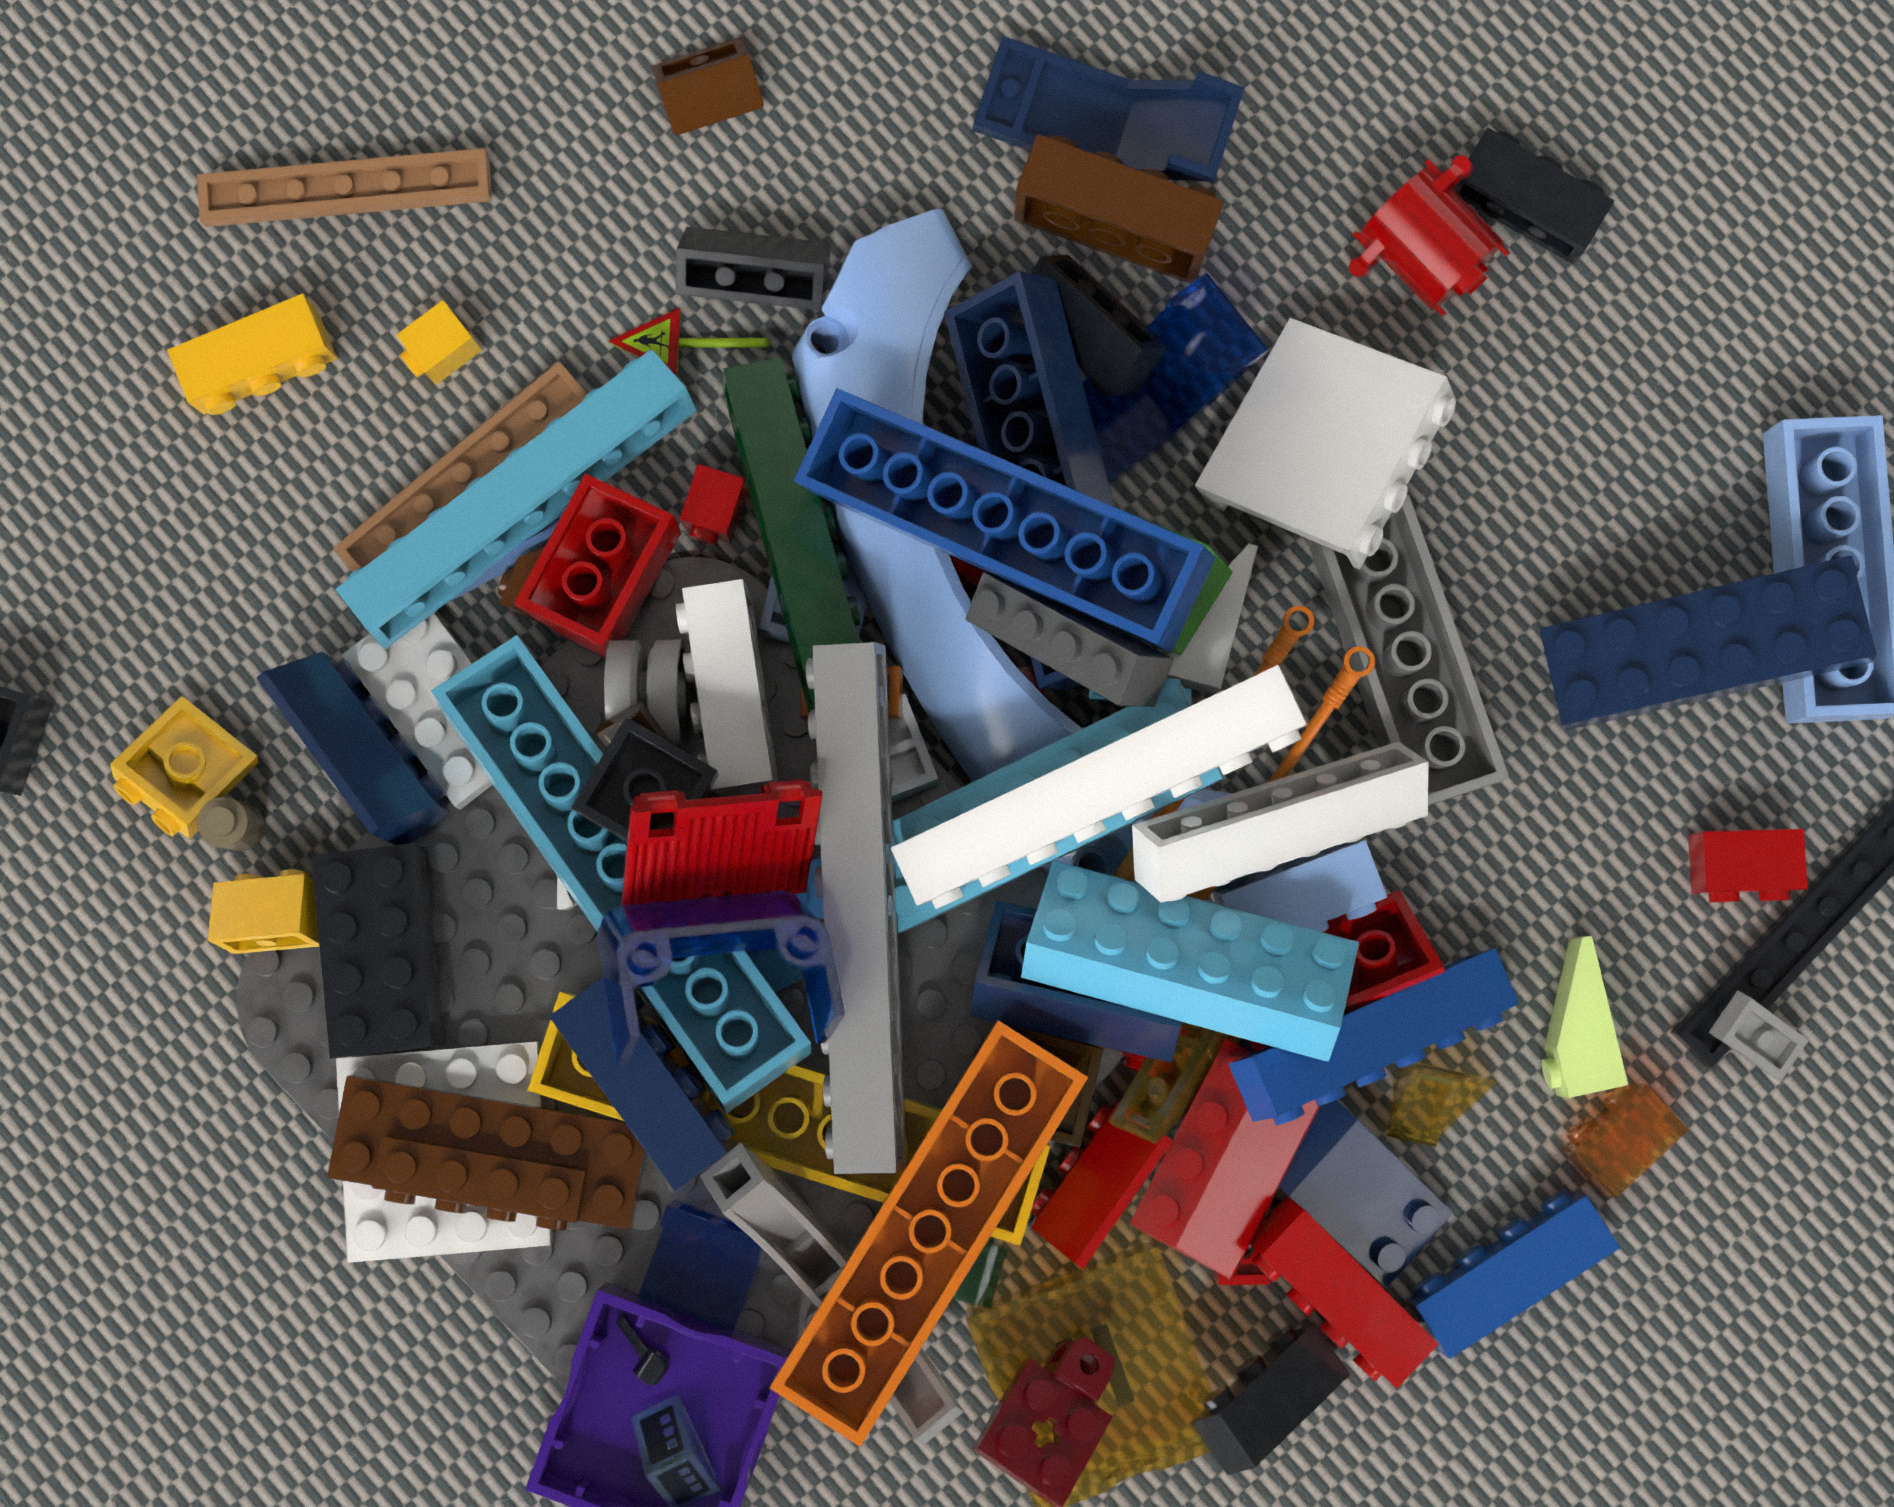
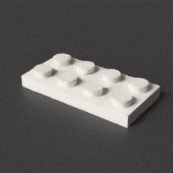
[342,612,493,810]

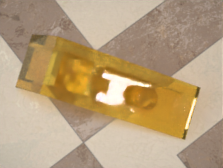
[1109,1022,1239,1144]

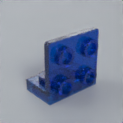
[639,1199,764,1331]

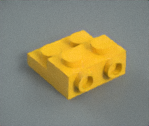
[110,696,258,839]

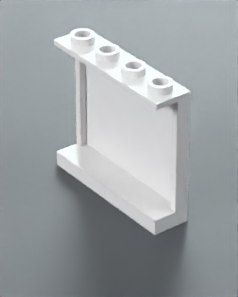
[1195,318,1456,569]

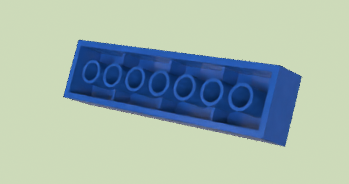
[794,388,1216,654]

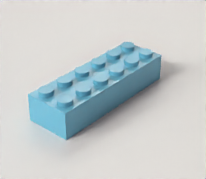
[1021,860,1359,1062]

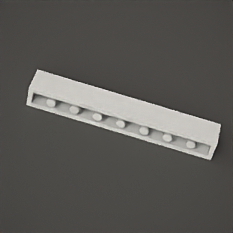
[891,665,1308,909]

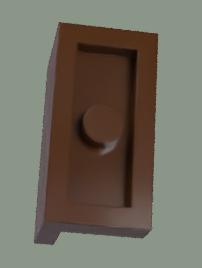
[651,37,764,135]

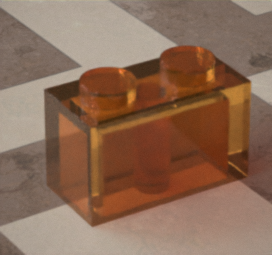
[1560,1082,1689,1199]

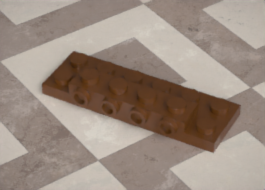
[327,1075,646,1230]

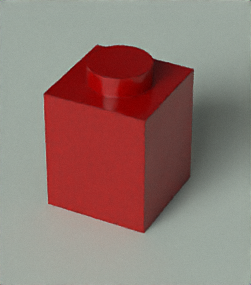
[679,464,749,546]

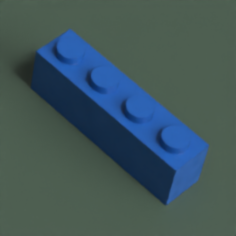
[1406,1190,1621,1359]

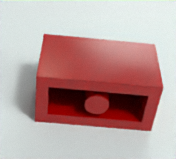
[1688,829,1808,903]

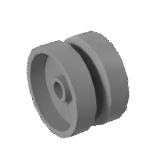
[604,639,691,749]

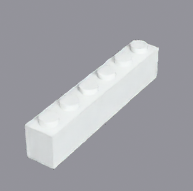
[1132,742,1429,903]

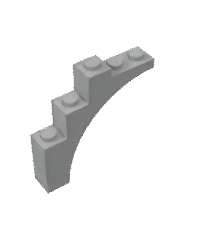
[700,1142,964,1446]

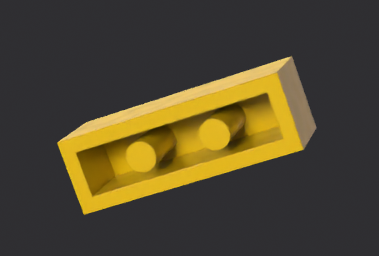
[167,293,338,415]

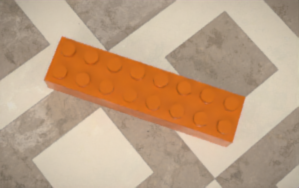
[769,1020,1088,1447]

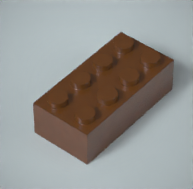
[1014,134,1224,286]

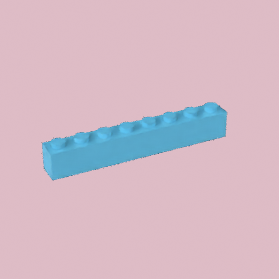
[335,349,697,650]

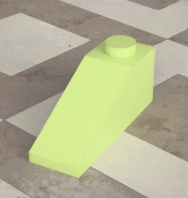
[1542,936,1628,1098]

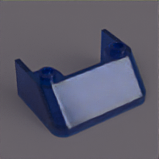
[597,891,845,1067]

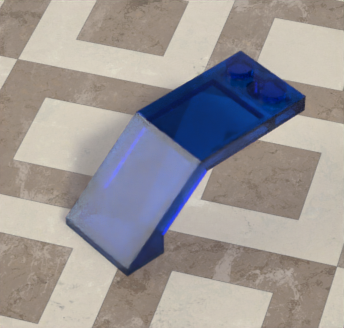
[1082,273,1268,485]

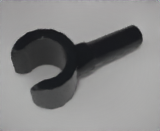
[616,1315,669,1386]

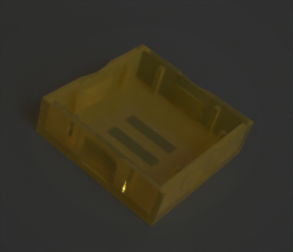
[965,1240,1212,1507]

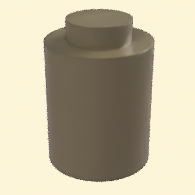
[197,797,265,851]

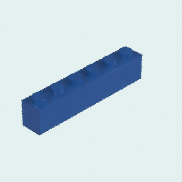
[1228,948,1519,1126]

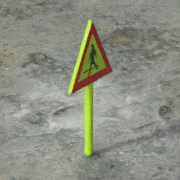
[607,307,770,376]

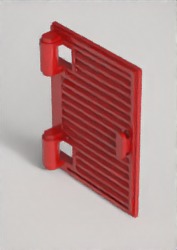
[621,779,823,911]

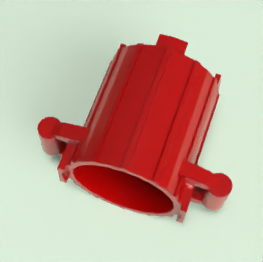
[1349,156,1510,318]

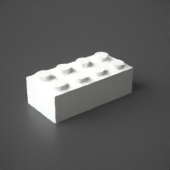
[676,579,779,797]

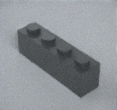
[965,572,1174,707]

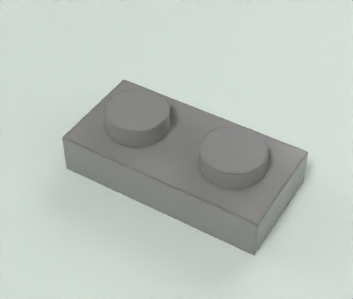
[1709,990,1809,1082]

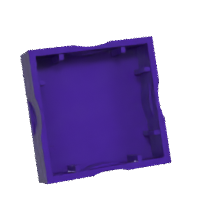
[525,1282,792,1507]

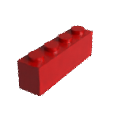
[1250,1195,1439,1389]

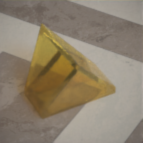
[1387,1062,1498,1147]

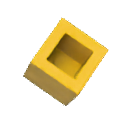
[396,300,482,385]

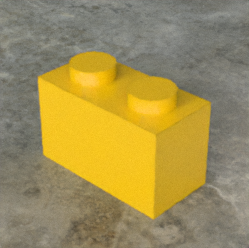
[207,869,320,954]

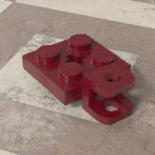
[972,1337,1115,1507]

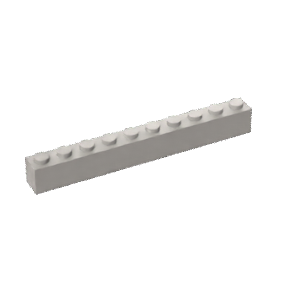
[806,642,907,1174]

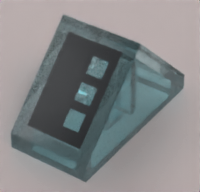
[631,1394,721,1507]

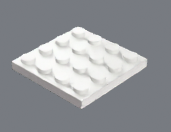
[336,1041,554,1263]

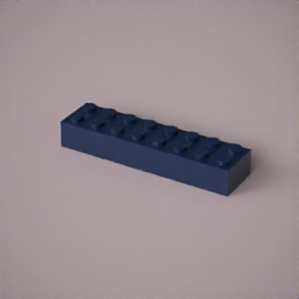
[944,271,1151,689]

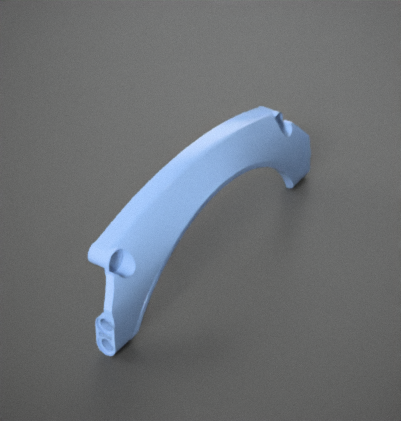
[792,209,1240,890]

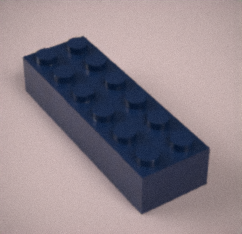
[1539,555,1877,731]

